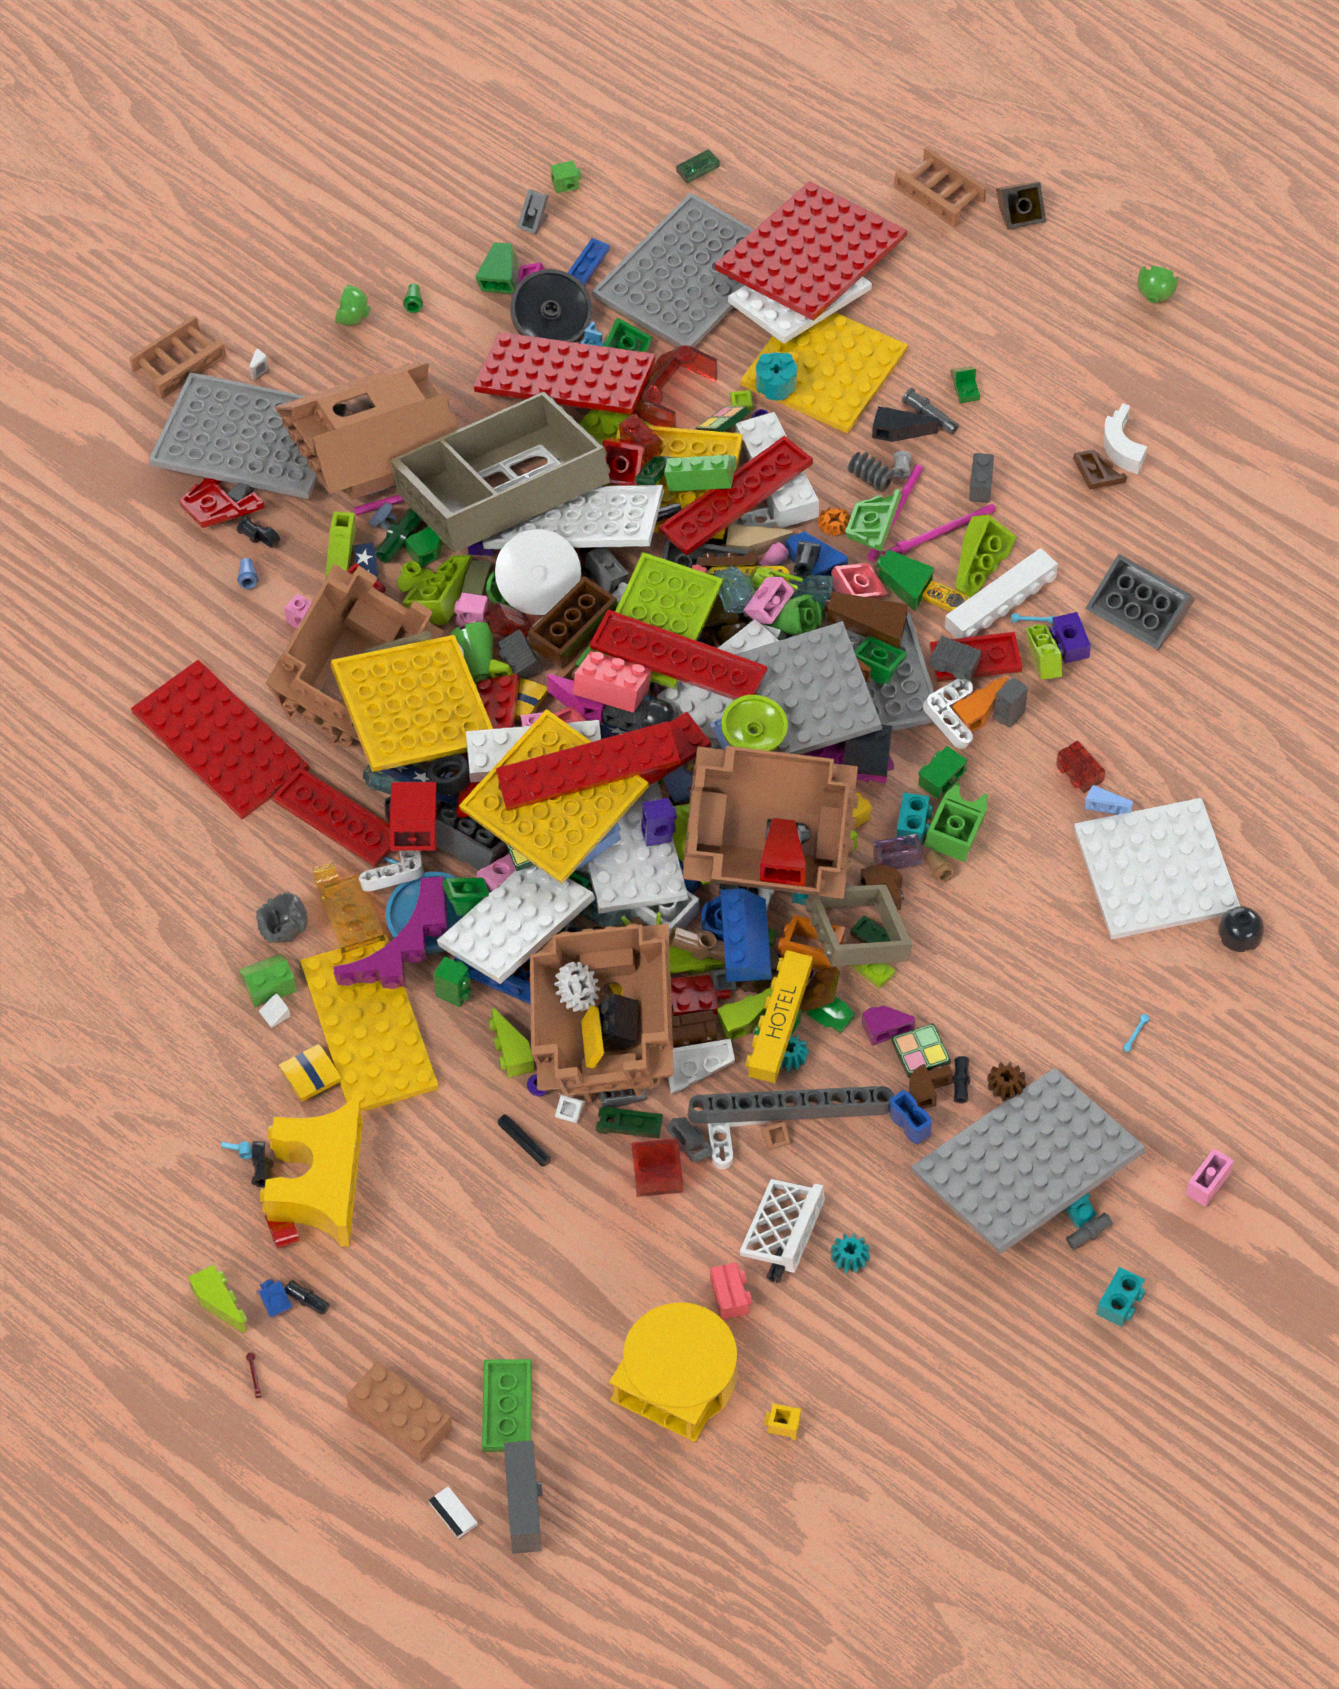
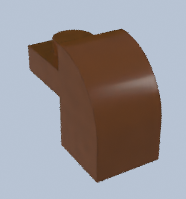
[860,865,904,910]
[908,1064,953,1109]

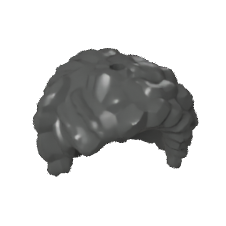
[256,891,308,943]

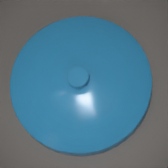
[386,872,464,954]

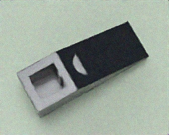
[872,406,939,442]

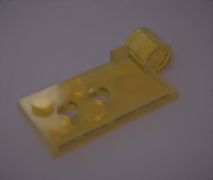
[312,862,385,953]

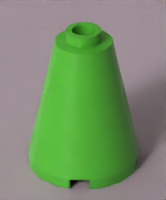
[763,595,821,636]
[451,622,493,684]

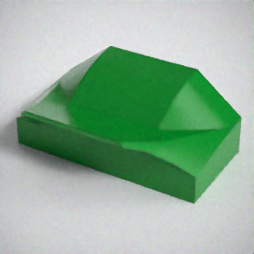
[442,878,489,916]
[806,996,855,1034]

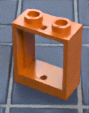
[778,915,846,970]

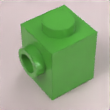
[550,161,582,193]

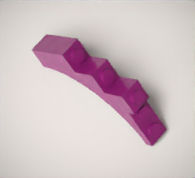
[334,876,448,989]

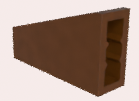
[824,591,908,649]

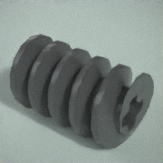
[848,452,895,492]

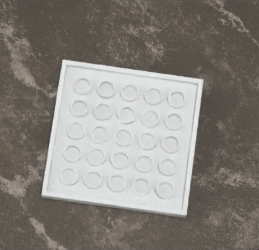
[1073,798,1240,939]

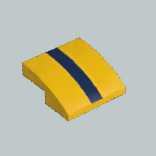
[515,678,548,721]
[279,1044,342,1102]

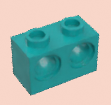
[896,792,933,845]
[1096,1267,1146,1327]

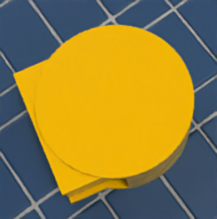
[609,1302,737,1443]

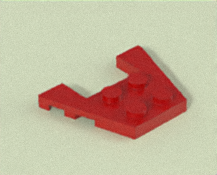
[179,477,266,528]

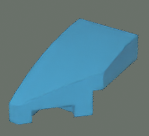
[581,321,603,346]

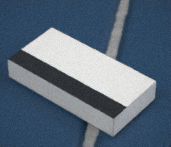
[429,1486,478,1539]

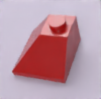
[602,437,644,486]

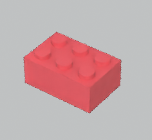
[573,651,652,713]

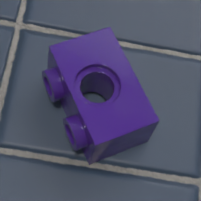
[1049,612,1091,664]
[641,798,677,846]

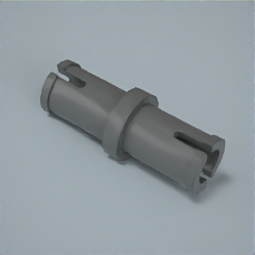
[1066,1212,1113,1250]

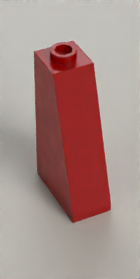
[760,818,806,887]

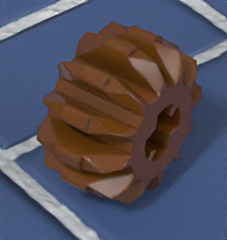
[987,1062,1026,1101]

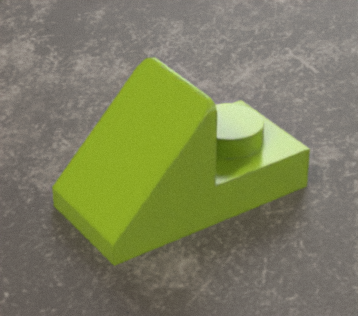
[850,963,895,989]

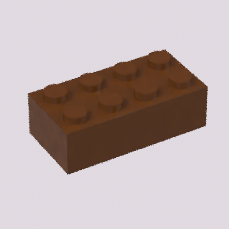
[528,576,618,669]

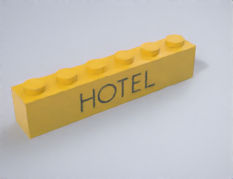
[745,950,813,1084]

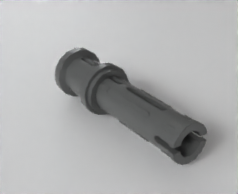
[902,387,959,435]

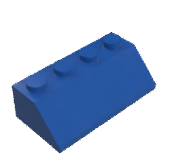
[721,889,772,982]

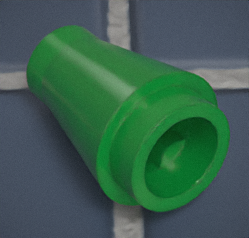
[403,284,423,313]

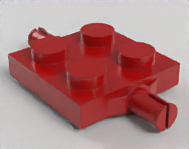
[671,975,731,1016]

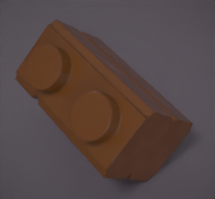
[672,1010,717,1048]

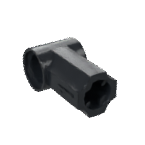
[794,541,821,578]

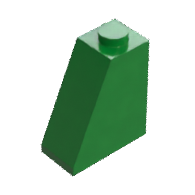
[475,242,518,294]
[876,549,934,611]

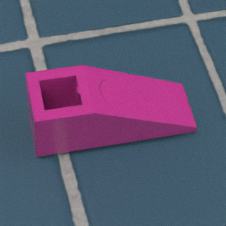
[547,674,606,724]

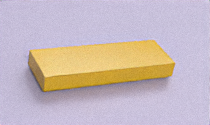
[581,1005,604,1069]

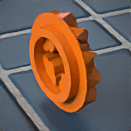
[818,506,851,536]

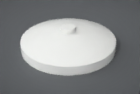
[495,529,581,615]

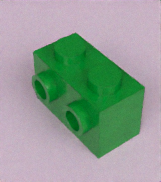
[918,746,967,800]
[433,957,472,1007]

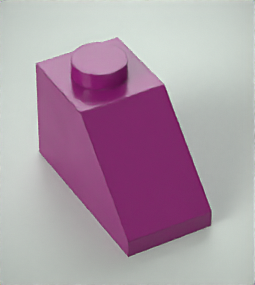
[862,1005,915,1046]

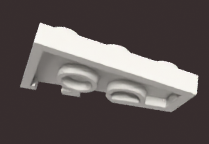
[668,1039,735,1096]

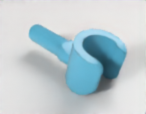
[221,1142,252,1159]

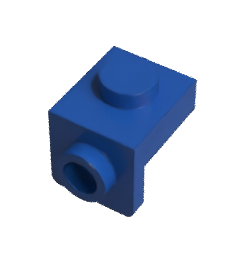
[256,1279,292,1317]

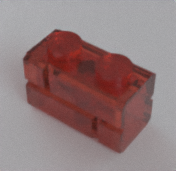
[619,414,663,463]
[484,603,532,638]
[1056,740,1105,793]

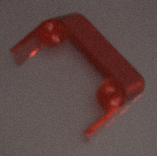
[632,345,717,428]

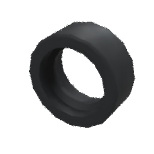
[428,754,470,795]

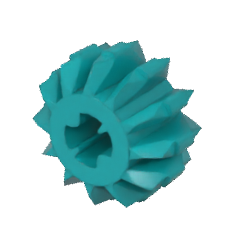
[780,1034,809,1073]
[830,1233,870,1274]

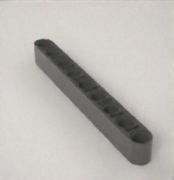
[687,1086,894,1124]

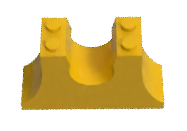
[260,1100,363,1247]

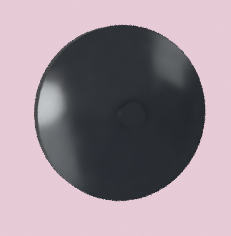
[510,269,592,343]

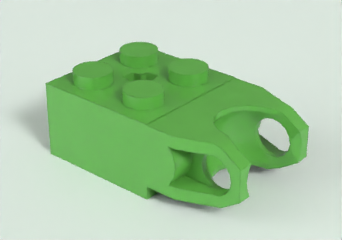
[924,782,989,862]

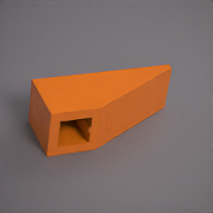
[952,676,1007,733]

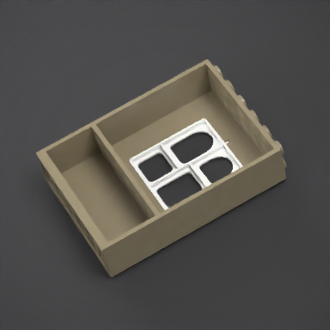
[390,392,610,553]

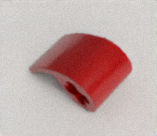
[265,1215,300,1249]

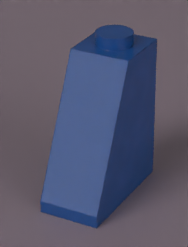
[786,531,848,587]

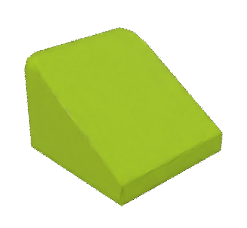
[489,659,514,678]

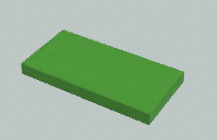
[482,1359,532,1452]

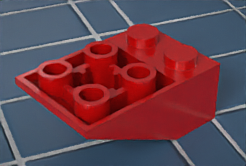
[390,782,437,851]

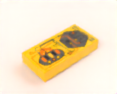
[922,580,970,612]

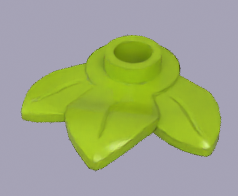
[397,561,435,593]

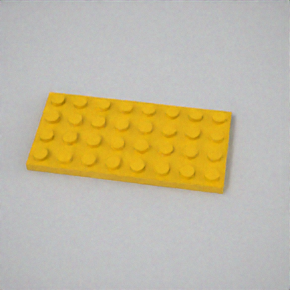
[300,935,439,1112]

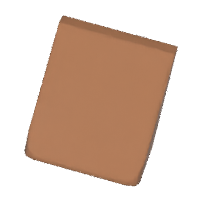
[761,1120,791,1150]

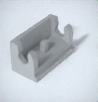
[584,547,629,594]

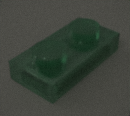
[676,149,720,183]

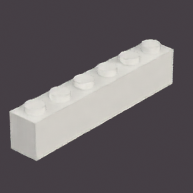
[945,548,1058,639]

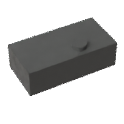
[504,1441,543,1554]

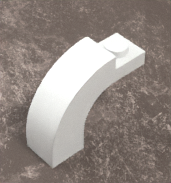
[1103,403,1147,474]

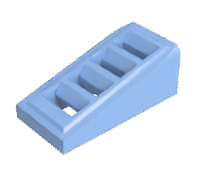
[1084,785,1133,815]

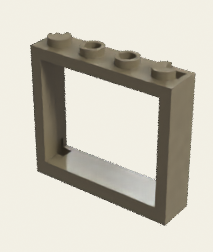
[805,884,912,967]

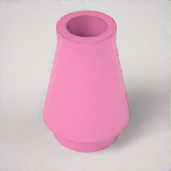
[758,542,789,566]

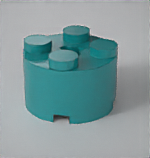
[755,353,797,401]

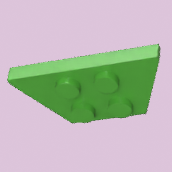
[845,489,902,551]

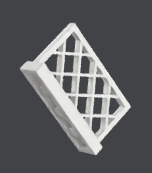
[740,1179,825,1273]

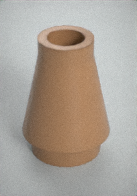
[924,850,954,882]

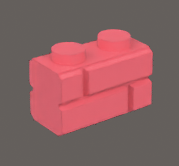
[710,1262,752,1320]

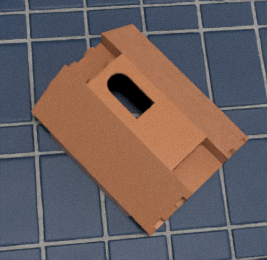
[274,363,458,500]
[266,564,445,749]
[683,746,858,899]
[530,924,674,1102]

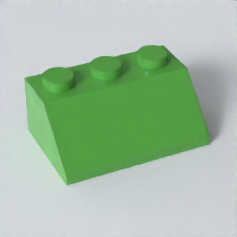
[664,455,737,491]

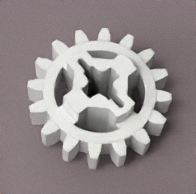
[554,962,600,1012]

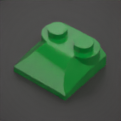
[602,317,653,353]
[854,635,908,684]

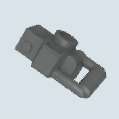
[666,1117,713,1163]

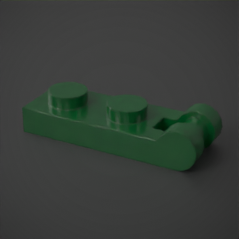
[595,1107,663,1139]

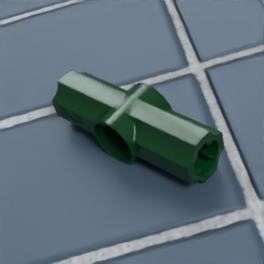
[375,508,424,564]

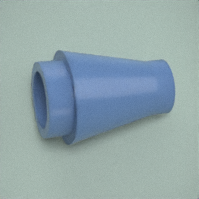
[237,558,259,589]

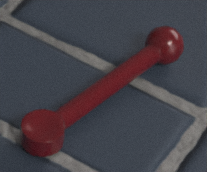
[246,1352,261,1398]

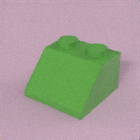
[238,954,297,1008]

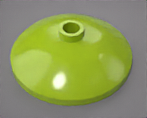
[721,695,788,751]

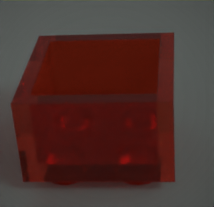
[631,1138,683,1197]

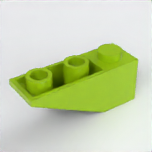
[325,511,356,577]
[1025,624,1062,680]
[718,988,773,1041]
[488,1008,535,1078]
[188,1265,247,1333]

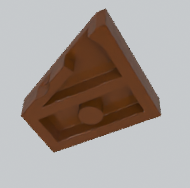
[1073,449,1127,490]
[799,966,840,1013]

